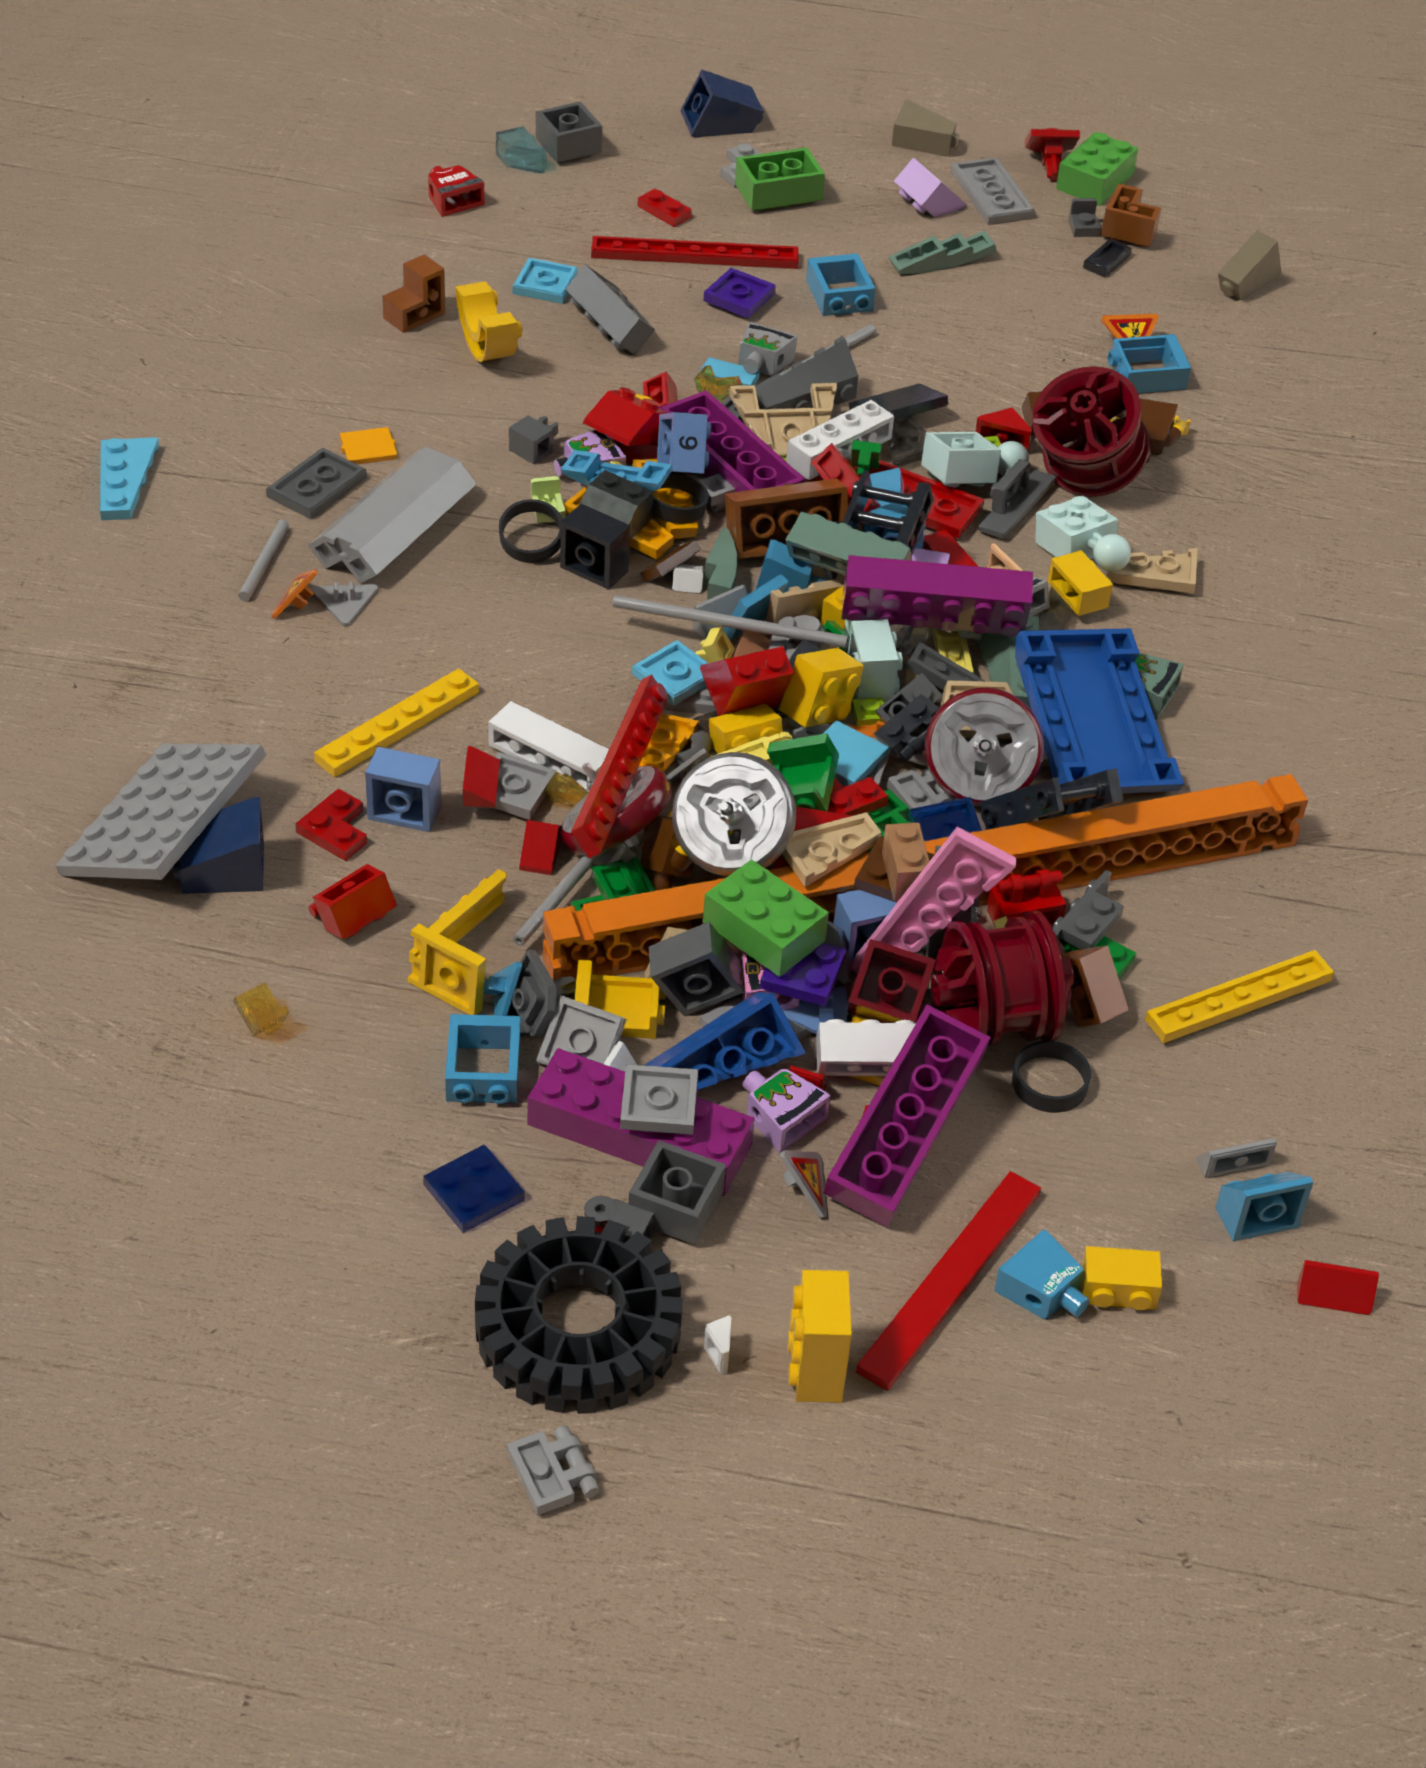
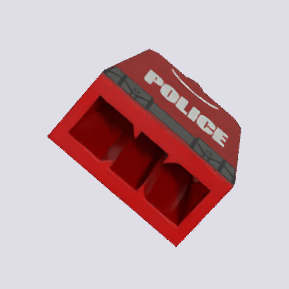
[428,165,485,217]

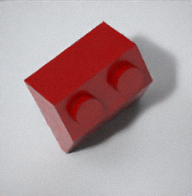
[583,387,668,446]

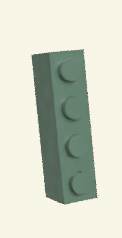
[786,512,912,575]

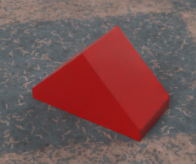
[975,407,1032,452]
[519,820,563,875]

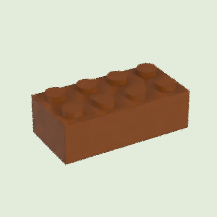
[725,479,848,559]

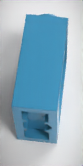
[806,253,876,316]
[1107,334,1191,393]
[445,1014,520,1104]

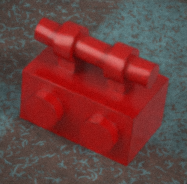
[308,864,397,940]
[987,869,1066,928]

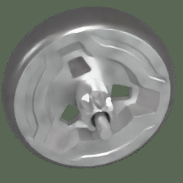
[672,752,796,876]

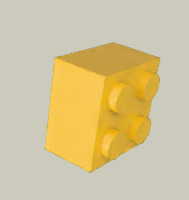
[779,648,864,728]

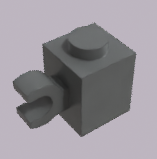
[509,415,558,465]

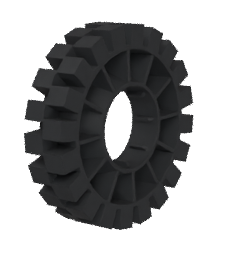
[475,1216,683,1414]

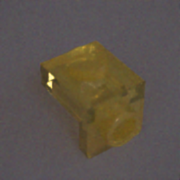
[694,365,743,403]
[233,982,289,1037]

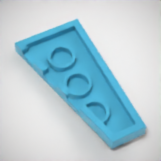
[100,437,160,520]

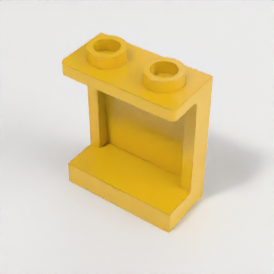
[575,960,666,1039]

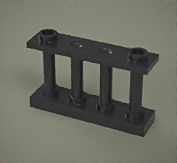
[823,470,934,580]
[980,768,1124,830]

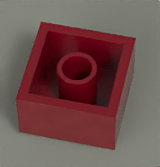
[847,939,936,1024]

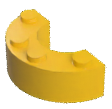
[455,281,523,362]

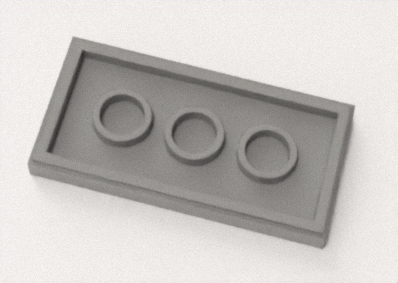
[951,157,1035,225]

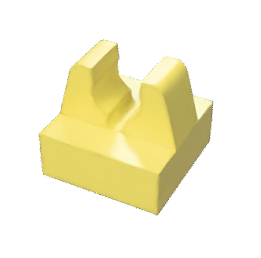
[696,626,735,663]

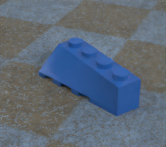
[645,992,806,1090]

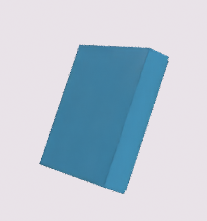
[724,574,789,642]

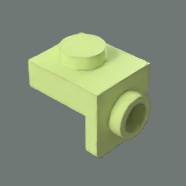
[531,476,566,523]

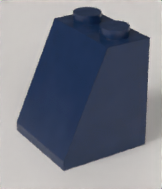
[680,69,764,138]
[174,797,264,894]

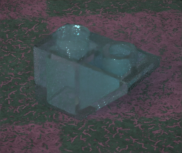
[496,126,547,174]

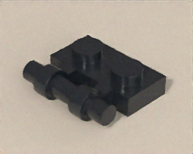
[874,694,939,762]

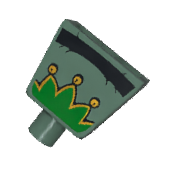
[1135,653,1184,720]

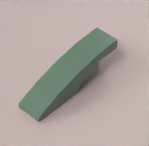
[888,230,997,274]

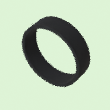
[653,472,709,524]
[499,499,562,563]
[1012,1041,1091,1113]

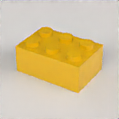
[787,1270,852,1403]

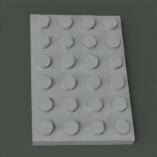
[55,743,266,880]

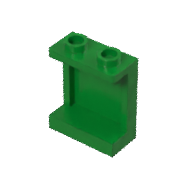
[767,733,840,812]

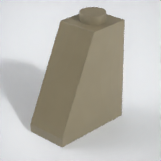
[892,100,959,157]
[1218,230,1282,300]

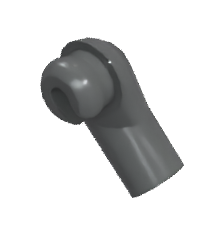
[676,731,712,766]

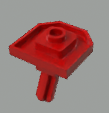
[1025,128,1080,182]

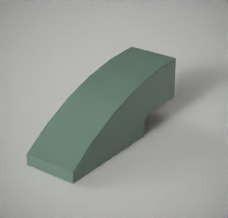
[704,527,737,600]

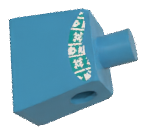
[994,1229,1090,1319]

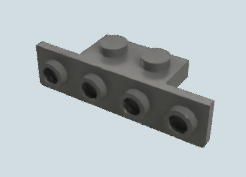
[978,459,1056,538]
[1052,870,1124,950]

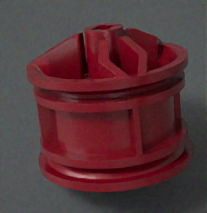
[1032,366,1150,497]
[931,910,1074,1047]

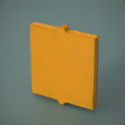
[340,427,398,464]

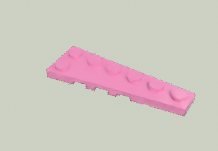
[851,827,1016,972]

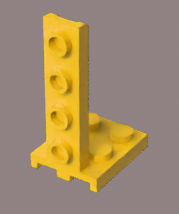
[407,869,507,1015]

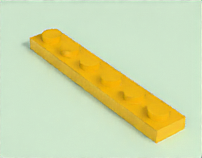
[314,668,479,778]
[1145,950,1335,1044]

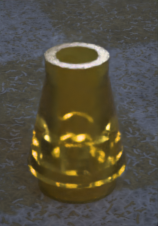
[545,772,589,807]

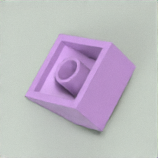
[894,157,967,217]

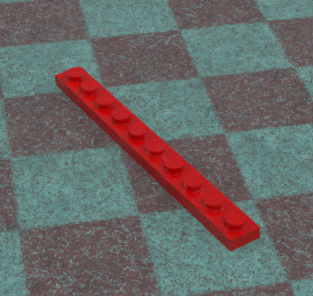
[571,675,668,858]

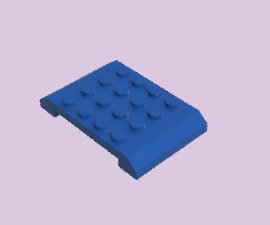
[1015,628,1184,793]

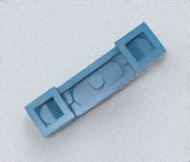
[561,450,673,491]

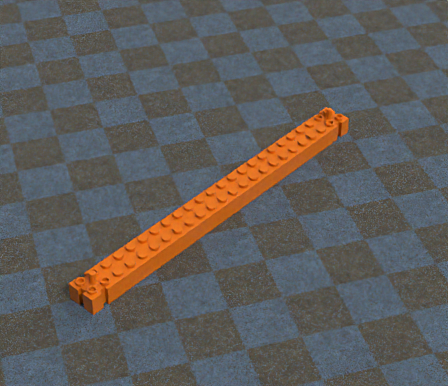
[543,774,1308,983]

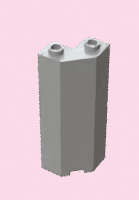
[308,446,476,584]

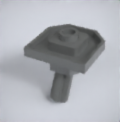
[507,950,576,1037]

